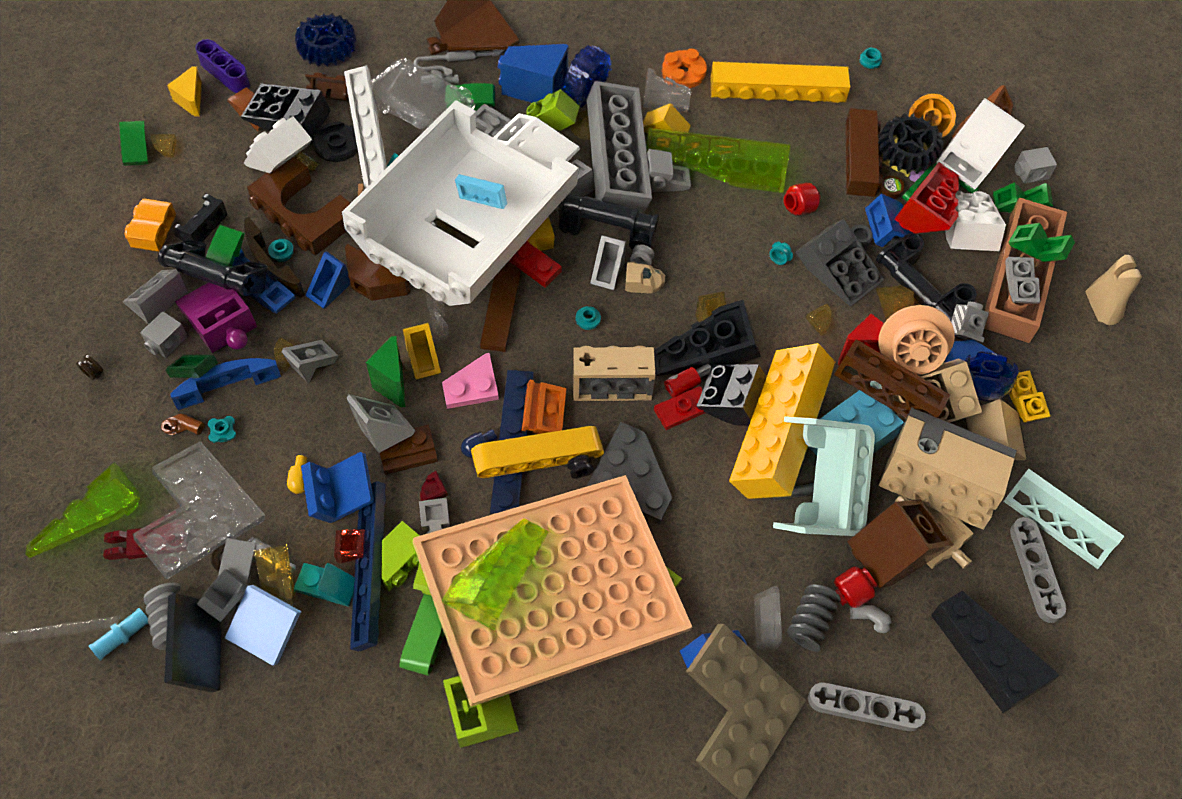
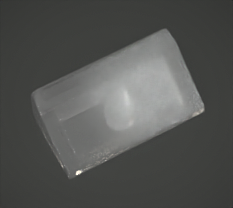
[754,586,782,651]

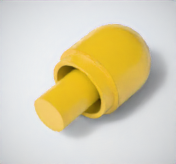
[287,455,307,494]

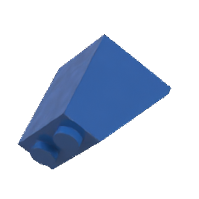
[498,44,568,103]

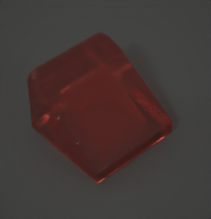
[334,529,365,563]

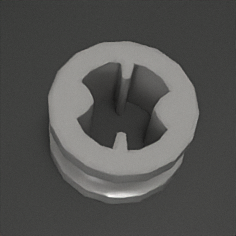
[630,245,655,265]

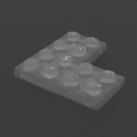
[133,441,265,580]

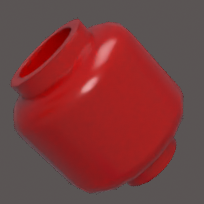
[784,182,820,216]
[834,566,877,608]

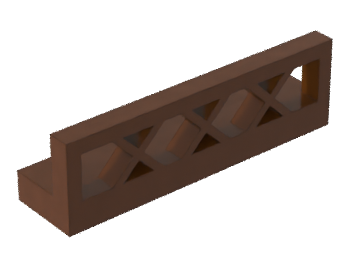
[834,339,950,418]

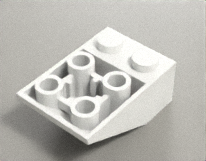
[936,98,1025,189]
[493,113,580,169]
[244,116,312,173]
[945,190,1006,251]

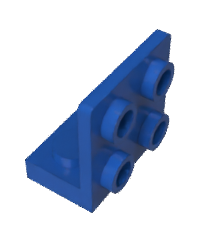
[301,452,374,523]

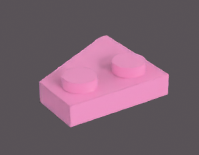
[442,353,499,409]

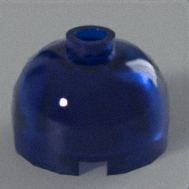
[965,351,1019,401]

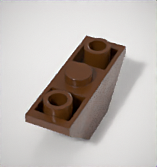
[345,244,410,301]

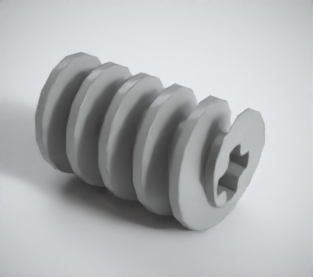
[143,582,181,650]

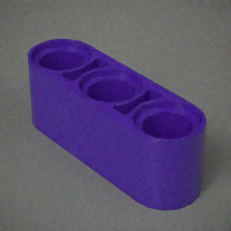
[196,39,250,93]

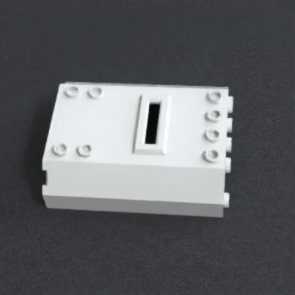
[342,100,578,306]

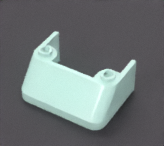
[773,416,875,536]

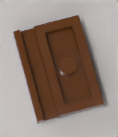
[380,424,438,475]

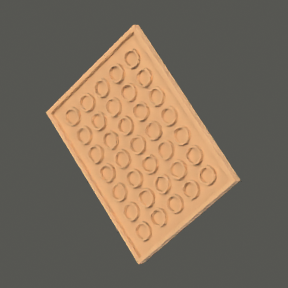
[412,475,692,707]

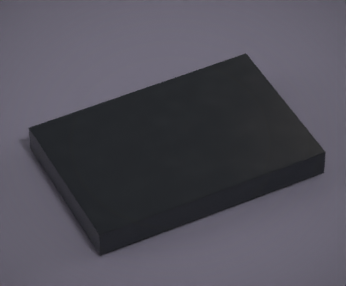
[164,593,221,692]

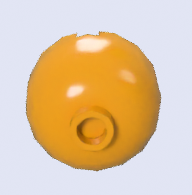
[908,94,956,138]

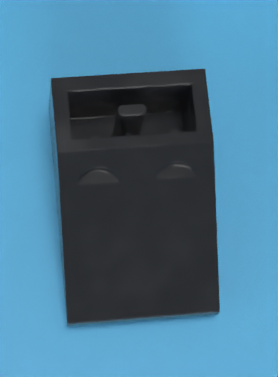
[241,83,331,144]

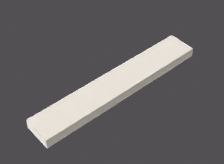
[344,66,387,189]

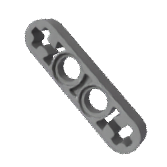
[1010,517,1066,623]
[808,683,926,731]

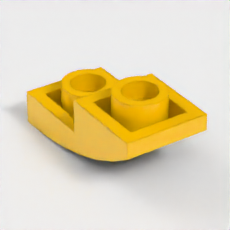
[1002,370,1050,423]

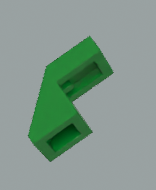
[993,183,1053,213]
[1008,223,1075,262]

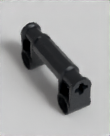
[558,194,659,250]
[876,233,977,321]
[158,240,268,296]

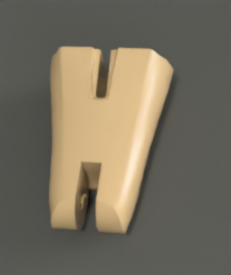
[1085,255,1142,325]

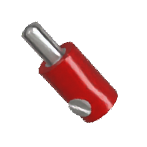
[664,364,711,398]

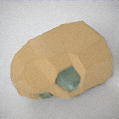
[625,261,665,293]

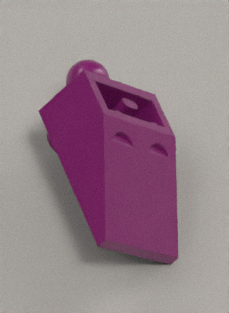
[175,282,257,353]

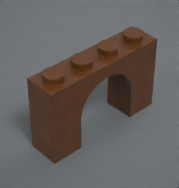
[247,156,351,256]

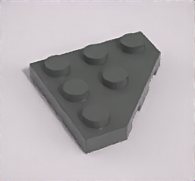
[586,422,672,523]

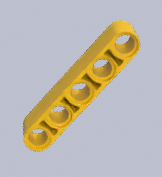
[471,426,604,478]

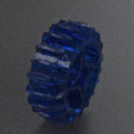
[295,13,356,67]
[562,45,612,108]

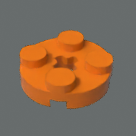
[662,49,707,89]

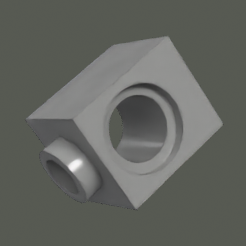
[1014,147,1057,183]
[647,149,674,190]
[140,311,188,358]

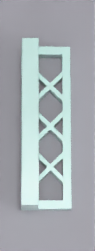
[1004,469,1124,569]

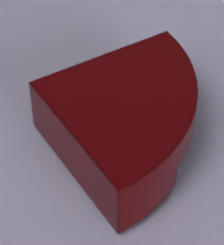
[420,471,448,501]

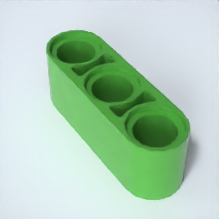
[400,594,445,676]

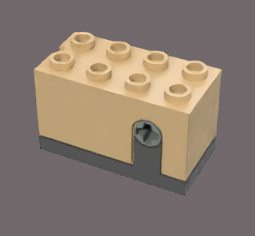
[879,408,1017,530]

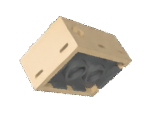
[573,346,655,401]

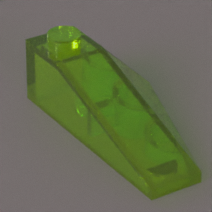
[25,462,140,558]
[441,518,549,630]

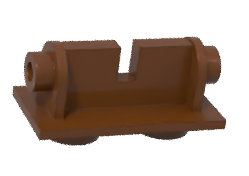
[306,73,349,101]

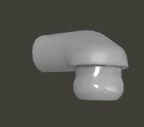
[850,605,892,633]

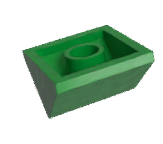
[366,336,406,408]

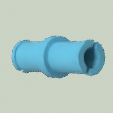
[89,608,148,661]

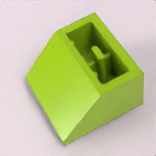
[443,676,519,748]

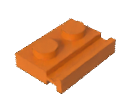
[522,379,566,434]

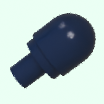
[461,429,497,458]

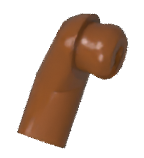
[161,414,205,435]

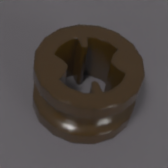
[76,354,104,380]

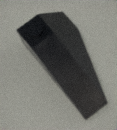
[654,300,761,376]

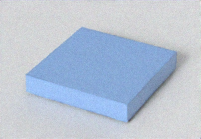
[225,585,301,666]

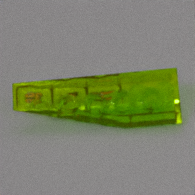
[646,128,791,193]

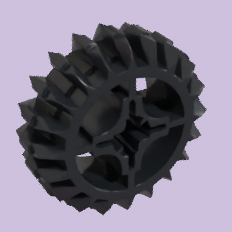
[878,113,944,174]

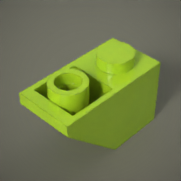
[526,89,579,131]
[382,521,420,591]

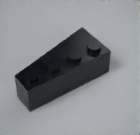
[931,591,1060,713]

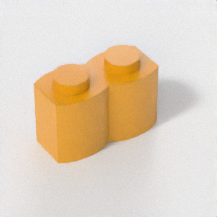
[125,198,176,252]

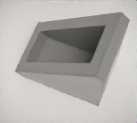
[590,235,626,290]

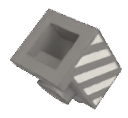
[951,301,989,342]

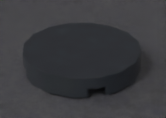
[313,122,358,162]

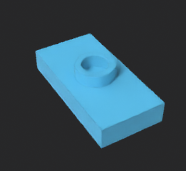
[455,174,507,209]

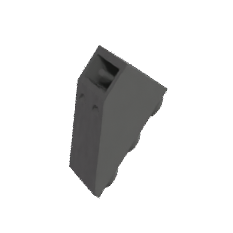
[795,219,884,307]

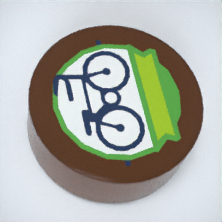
[879,176,904,199]

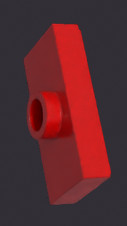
[654,386,705,430]

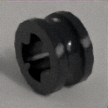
[567,455,594,479]

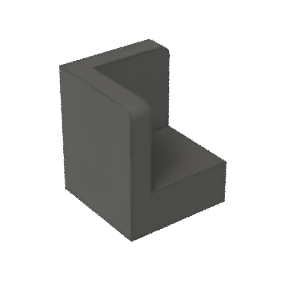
[197,569,249,622]

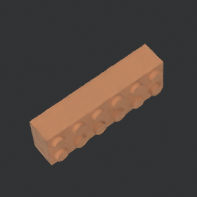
[984,198,1067,343]

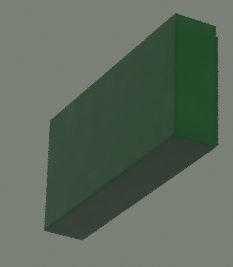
[165,355,218,378]

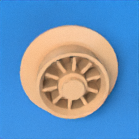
[878,305,955,375]

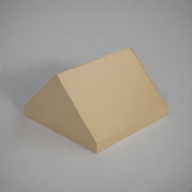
[966,399,1026,460]

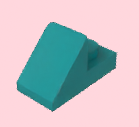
[293,563,355,607]

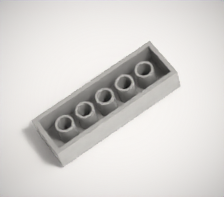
[587,81,652,213]

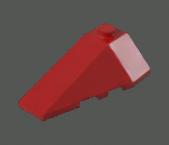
[895,162,959,234]

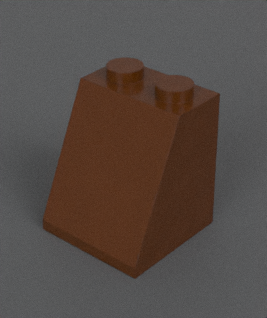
[847,499,954,588]

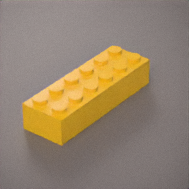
[729,343,836,499]

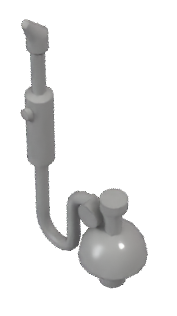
[413,50,504,93]

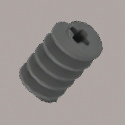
[787,584,841,652]

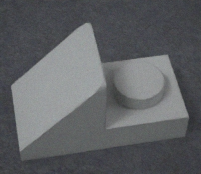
[282,340,338,383]

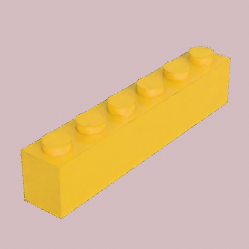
[711,62,850,103]

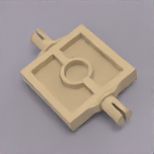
[895,496,974,569]

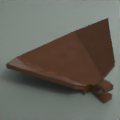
[427,0,519,56]

